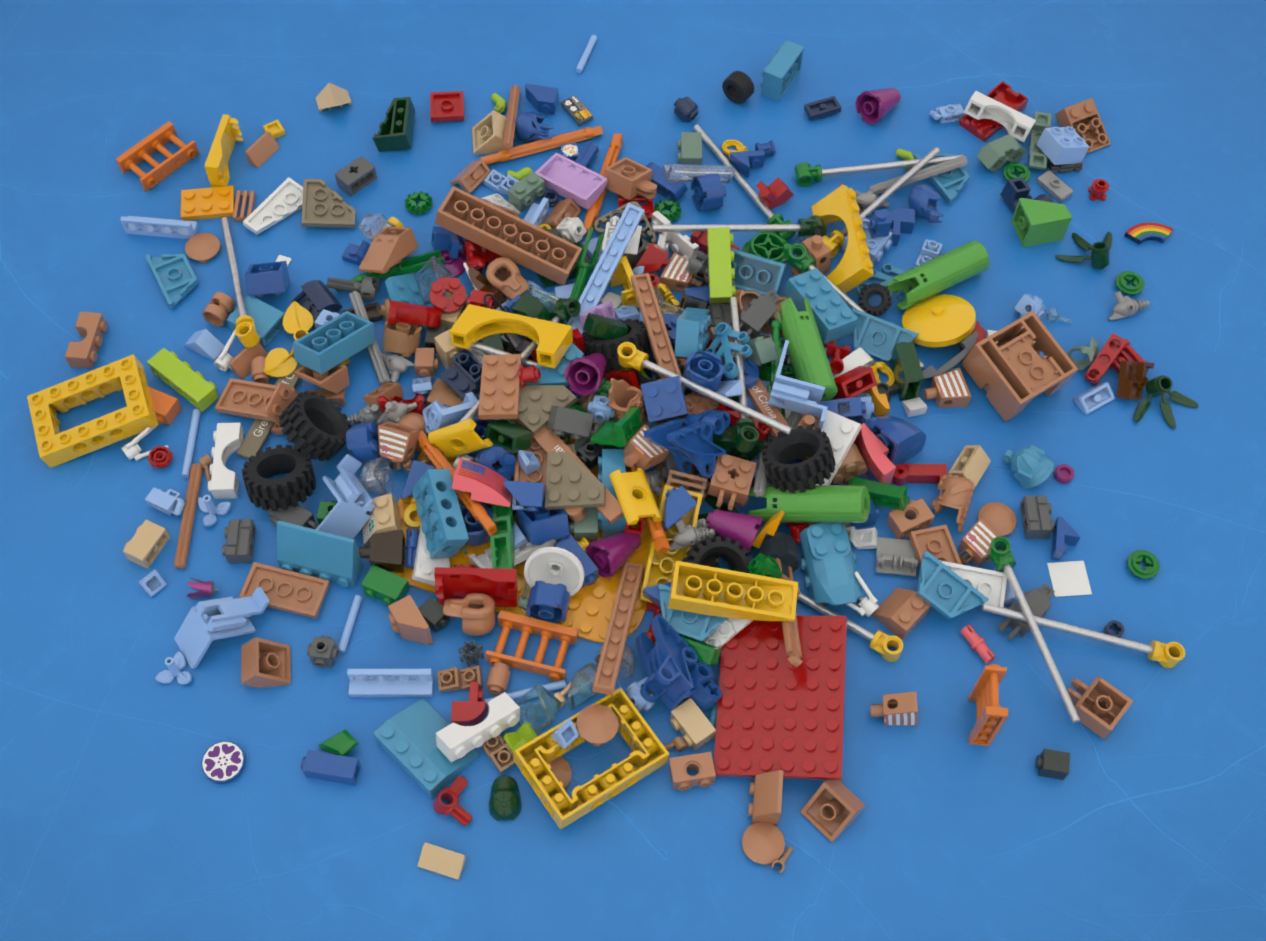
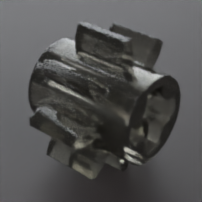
[459,640,484,667]

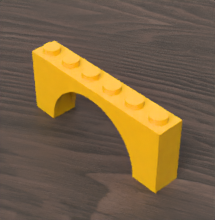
[811,185,874,293]
[449,304,573,368]

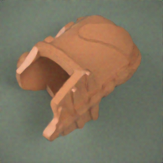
[608,378,647,425]
[931,474,975,532]

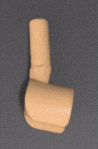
[553,682,574,709]

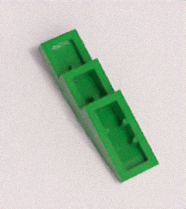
[490,501,515,569]

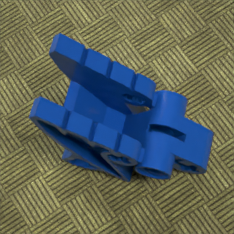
[643,410,731,478]
[635,614,722,711]

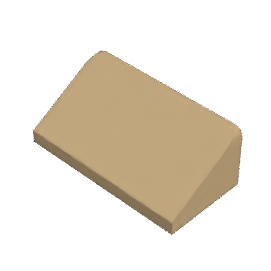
[417,842,466,880]

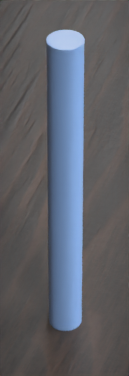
[181,409,201,478]
[484,679,566,707]

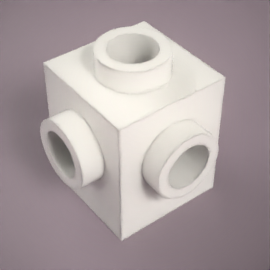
[556,217,587,243]

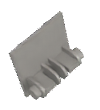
[876,537,918,577]

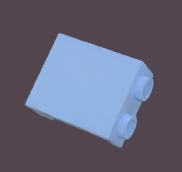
[425,392,478,434]

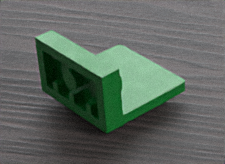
[590,407,642,447]

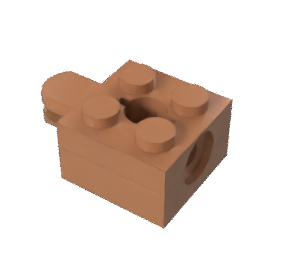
[604,157,657,200]

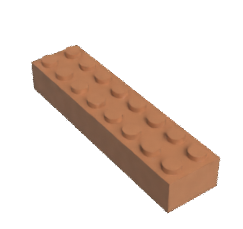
[435,186,582,285]

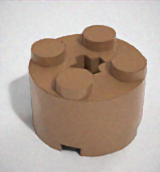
[383,320,422,357]
[832,443,868,485]

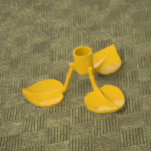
[264,301,350,378]

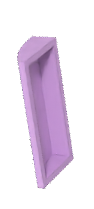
[535,153,608,210]

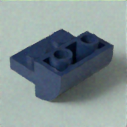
[291,280,342,328]
[440,349,482,400]

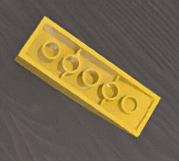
[639,485,703,603]
[668,561,798,621]

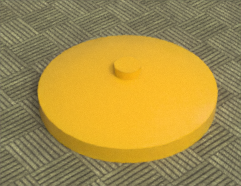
[902,294,976,347]

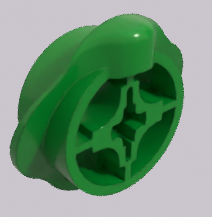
[741,231,792,263]

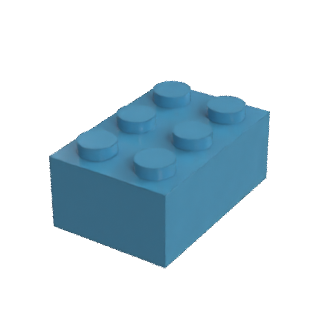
[761,40,804,102]
[675,307,711,358]

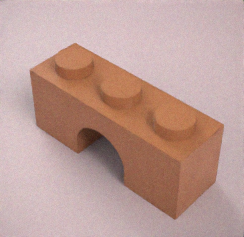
[65,311,108,369]

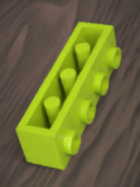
[707,227,736,303]
[147,348,219,412]

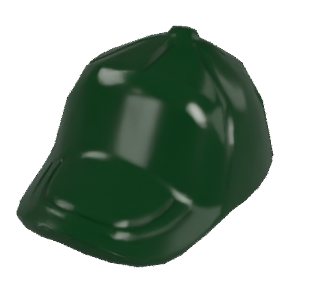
[488,775,522,821]

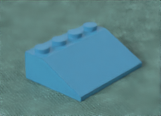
[277,520,363,587]
[373,698,480,799]

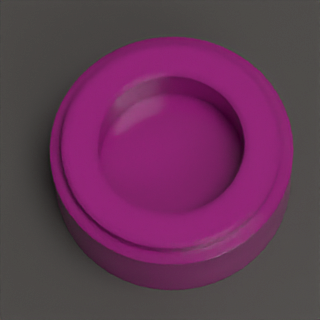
[1054,464,1075,484]

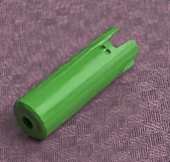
[886,240,990,310]
[776,297,838,401]
[749,485,870,523]

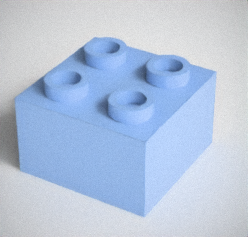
[1037,126,1089,165]

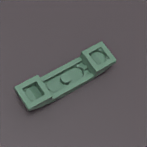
[1028,111,1052,170]

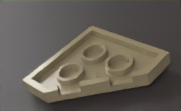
[301,179,356,228]
[516,385,577,436]
[545,451,606,510]

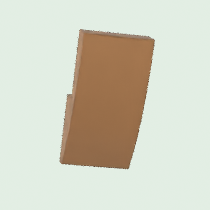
[437,665,483,692]
[481,734,515,773]

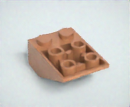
[1055,98,1111,154]
[358,227,419,274]

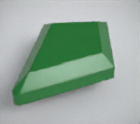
[318,729,359,756]

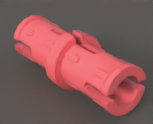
[960,624,996,664]

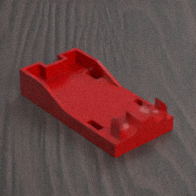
[959,81,1029,142]
[434,567,518,607]

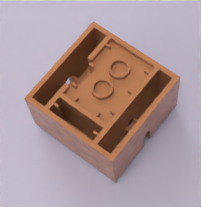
[961,311,1078,422]

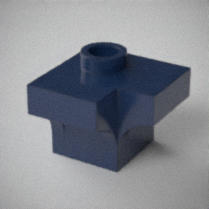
[1000,177,1032,213]

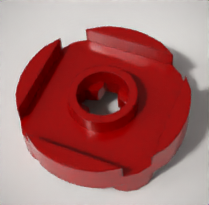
[429,277,466,314]

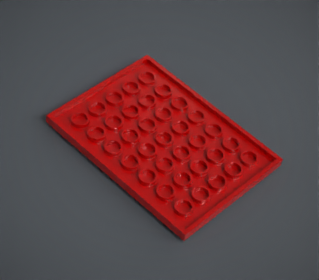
[713,616,847,780]

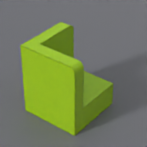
[503,722,538,754]

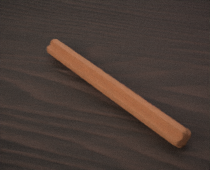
[503,85,520,150]
[174,463,203,569]

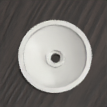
[524,547,585,597]

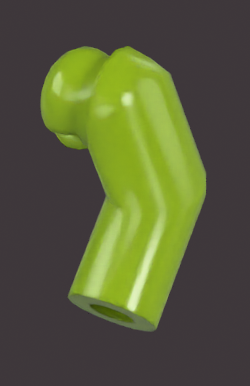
[491,93,507,114]
[896,148,915,170]
[507,167,532,181]

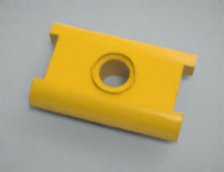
[428,418,493,460]
[609,468,663,525]

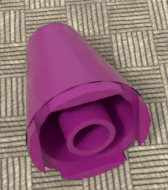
[856,88,901,124]
[564,353,607,396]
[705,509,763,555]
[586,531,641,578]

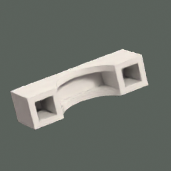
[964,91,1036,142]
[208,423,244,499]
[436,692,520,763]

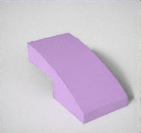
[579,301,616,333]

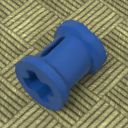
[755,140,776,156]

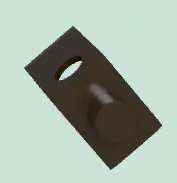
[359,530,405,573]

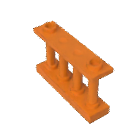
[115,121,199,192]
[486,610,579,681]
[968,664,1008,746]

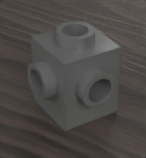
[307,636,339,668]

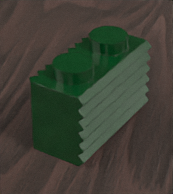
[583,313,628,340]
[486,419,532,454]

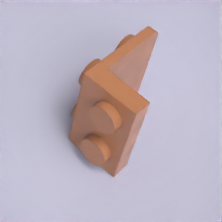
[265,382,297,435]

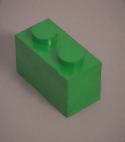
[361,565,410,606]

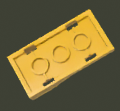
[204,114,243,187]

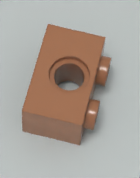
[886,498,935,539]
[668,752,716,791]

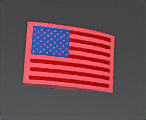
[857,423,896,484]
[452,459,513,507]

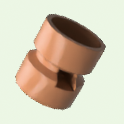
[202,292,236,327]

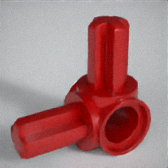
[433,776,473,826]

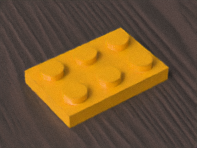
[181,185,235,221]

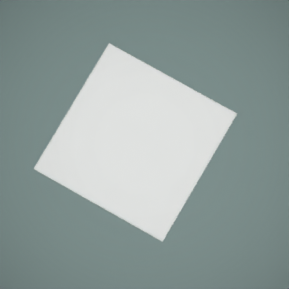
[1047,561,1092,597]

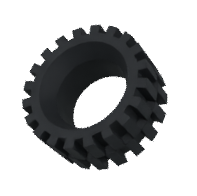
[582,319,651,371]
[279,391,351,461]
[761,425,836,493]
[242,445,316,511]
[682,536,753,574]

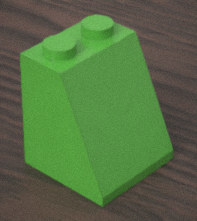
[1011,198,1072,247]

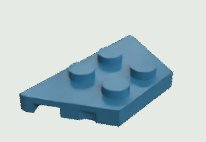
[914,153,970,204]
[145,254,198,309]
[385,273,428,329]
[852,308,919,362]
[525,343,584,387]
[917,550,989,619]
[659,583,728,642]

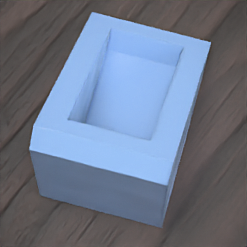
[184,329,225,361]

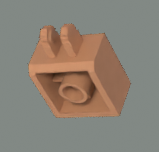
[707,454,757,511]
[1066,677,1133,739]

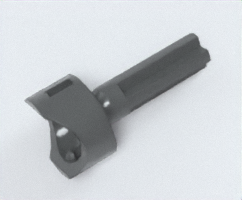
[686,251,736,286]
[327,276,380,301]

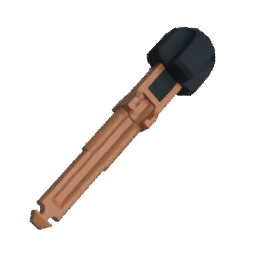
[761,532,803,667]

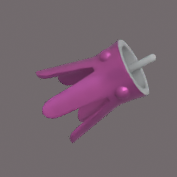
[187,577,219,598]

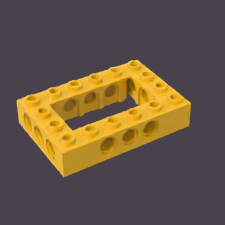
[27,354,158,468]
[513,687,669,830]

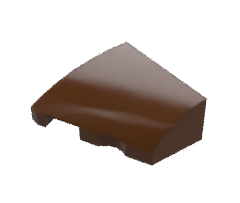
[468,267,506,309]
[1116,361,1154,399]

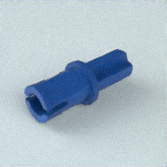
[404,529,419,569]

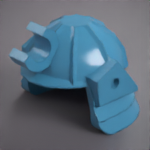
[1003,444,1054,489]

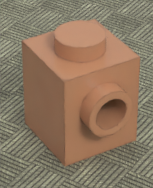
[414,348,439,377]

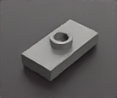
[1036,170,1074,203]

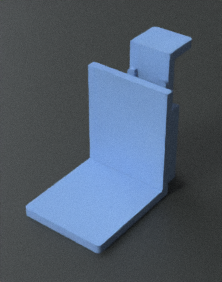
[768,340,828,429]
[316,454,375,539]
[174,587,269,669]

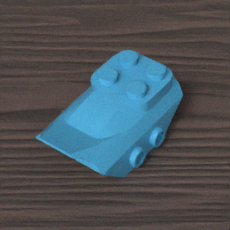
[799,523,864,606]

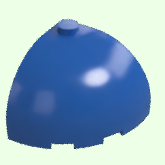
[857,416,926,465]

